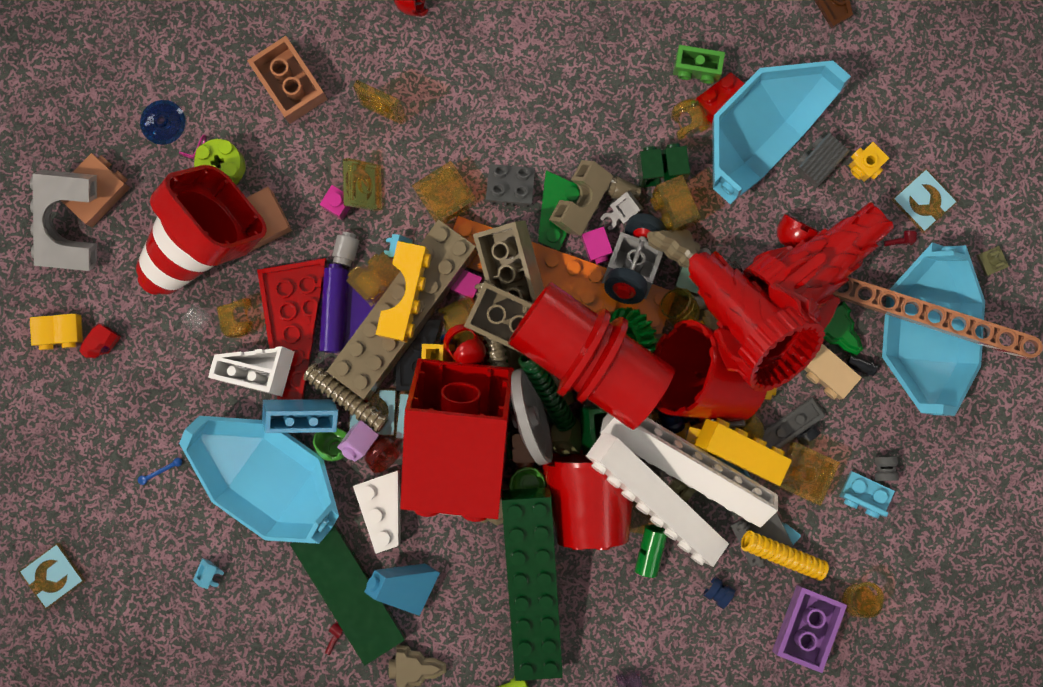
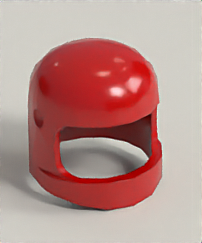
[443,324,486,365]

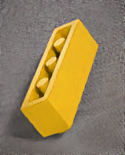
[695,418,792,486]

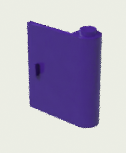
[319,264,395,353]

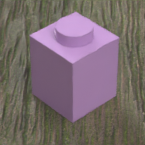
[337,420,379,462]

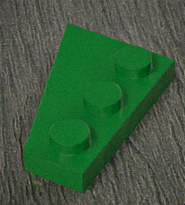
[538,170,580,251]

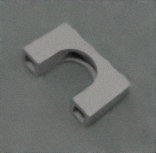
[30,170,97,271]

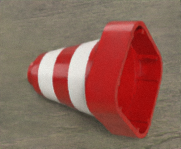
[136,165,267,295]

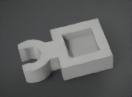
[600,191,643,230]

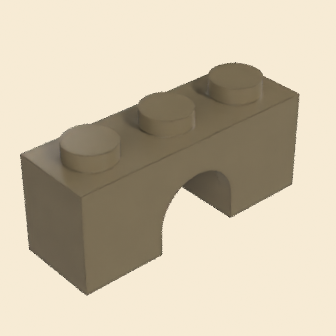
[549,160,614,236]

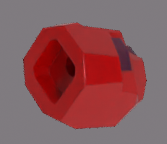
[79,323,121,359]

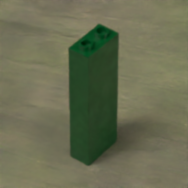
[290,522,407,666]

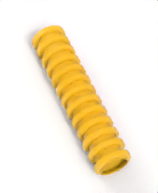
[741,531,829,581]

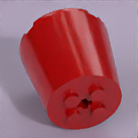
[653,320,767,421]
[542,450,638,550]

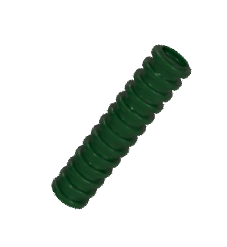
[518,354,576,431]

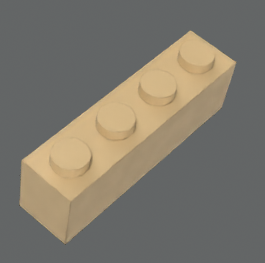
[804,344,862,400]

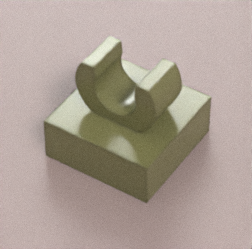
[976,246,1009,276]

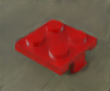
[695,72,745,124]

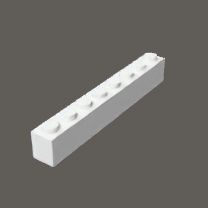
[600,414,778,528]
[586,432,729,567]

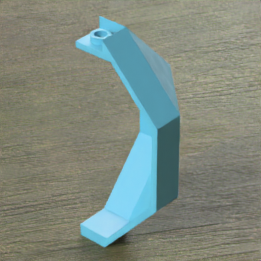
[712,61,851,204]
[882,242,985,416]
[179,416,339,544]

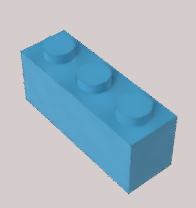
[262,399,338,433]

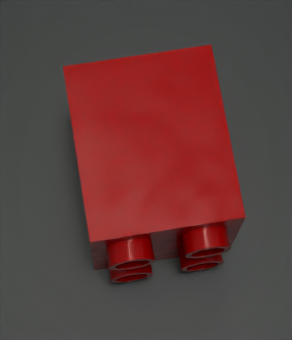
[400,358,514,522]

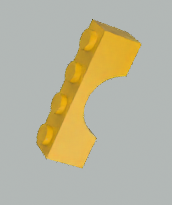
[376,241,431,343]

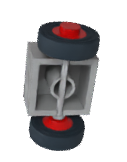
[602,213,667,304]

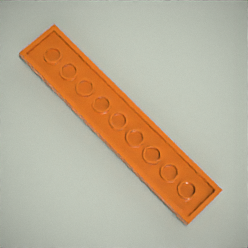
[453,216,676,334]

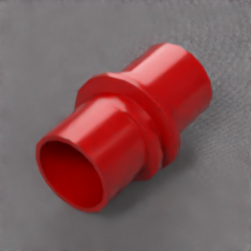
[507,282,675,430]

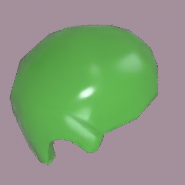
[313,427,347,461]
[509,466,546,490]

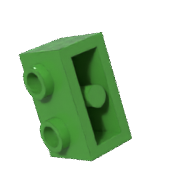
[673,45,725,84]

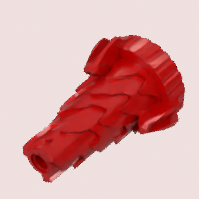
[743,202,894,329]
[689,251,825,392]

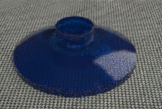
[140,100,186,145]

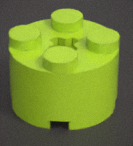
[194,139,246,185]

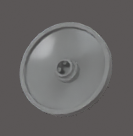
[511,368,553,465]

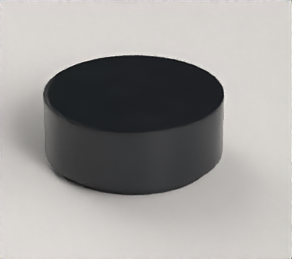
[797,425,821,446]

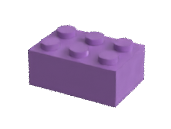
[772,585,847,673]

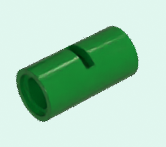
[634,524,667,578]

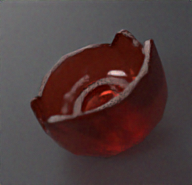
[364,437,400,473]

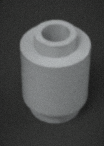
[332,231,360,267]

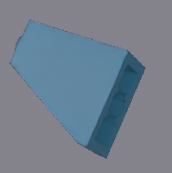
[364,563,440,616]

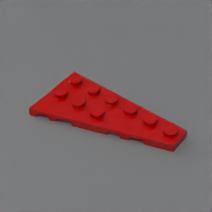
[257,258,327,400]

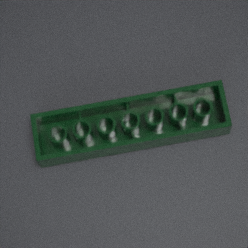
[502,487,563,681]

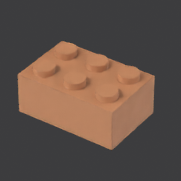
[247,36,328,124]

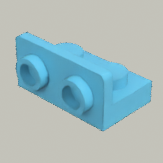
[839,471,895,519]

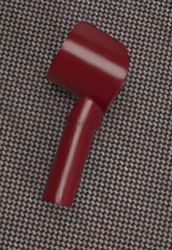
[883,231,917,247]
[325,621,343,655]

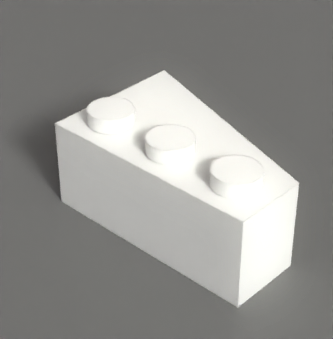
[208,346,295,397]
[353,470,401,554]

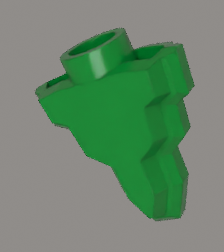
[824,301,863,355]

